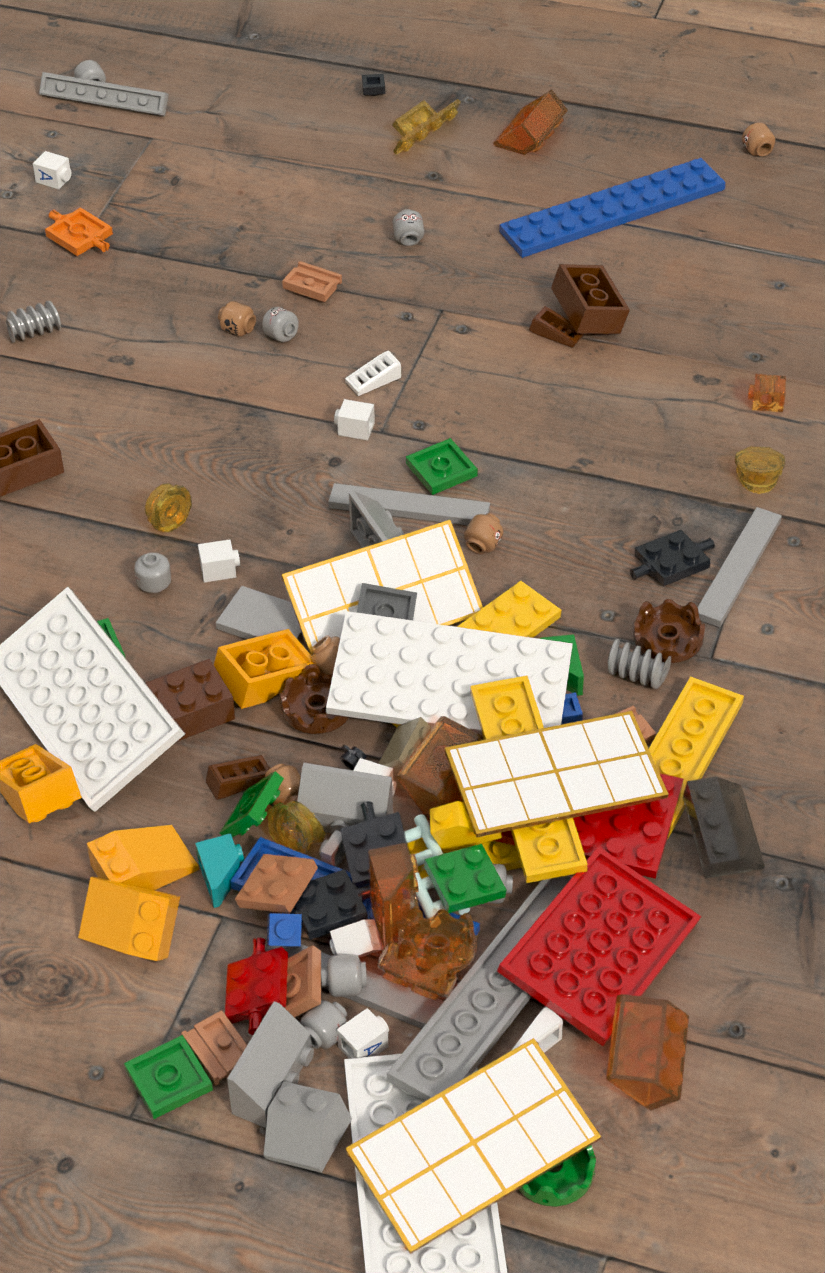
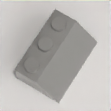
[349,491,404,548]
[296,763,393,834]
[227,1001,314,1128]

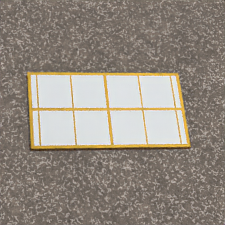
[281,520,484,656]
[444,711,669,838]
[345,1038,601,1254]

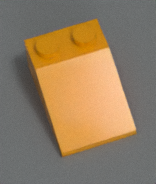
[214,629,314,709]
[0,744,82,823]
[87,825,199,891]
[78,876,180,961]

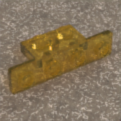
[392,99,461,154]

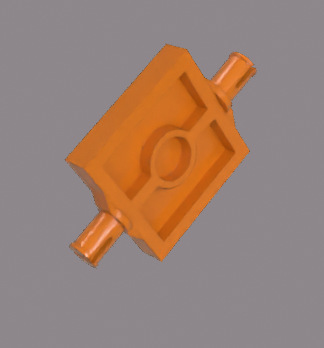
[45,207,113,256]

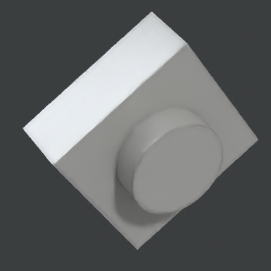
[319,830,346,867]

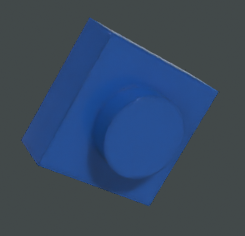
[561,693,583,725]

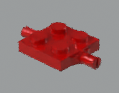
[225,937,288,1036]

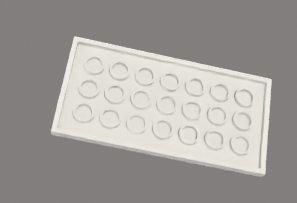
[0,587,185,812]
[326,611,572,736]
[344,1054,507,1273]

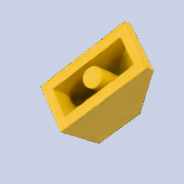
[430,801,502,853]

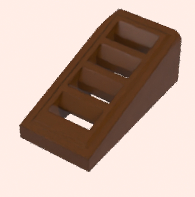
[529,306,585,348]
[206,755,270,800]

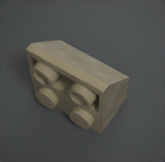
[378,717,453,799]

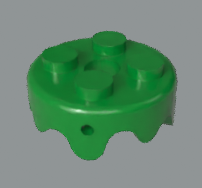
[517,1143,596,1207]

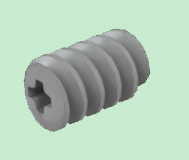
[6,301,61,343]
[608,639,671,689]

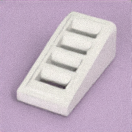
[345,351,401,396]
[511,1006,563,1052]

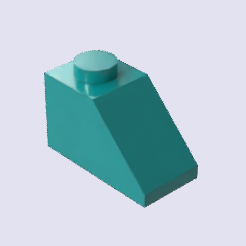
[195,833,244,908]

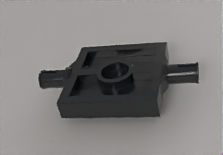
[630,530,715,586]
[340,801,414,900]
[284,869,379,940]

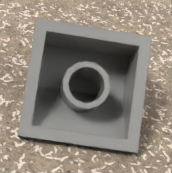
[264,1082,352,1173]

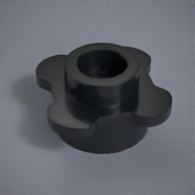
[340,745,367,771]

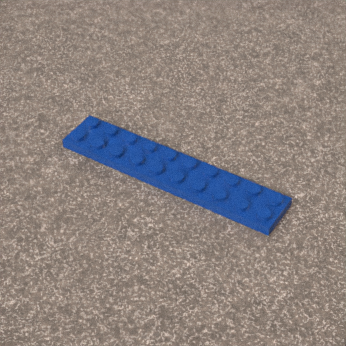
[499,158,726,258]

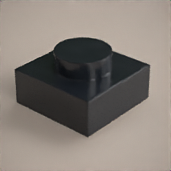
[362,74,385,96]

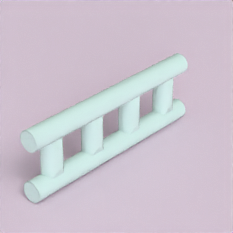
[405,814,470,926]

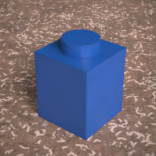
[267,913,302,947]

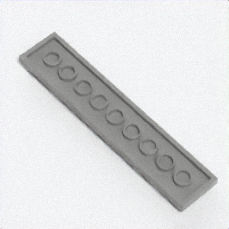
[386,874,575,1102]

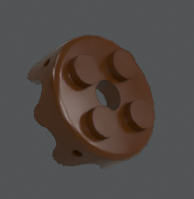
[633,599,705,663]
[280,664,349,734]

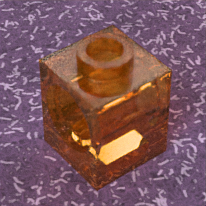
[748,374,786,412]

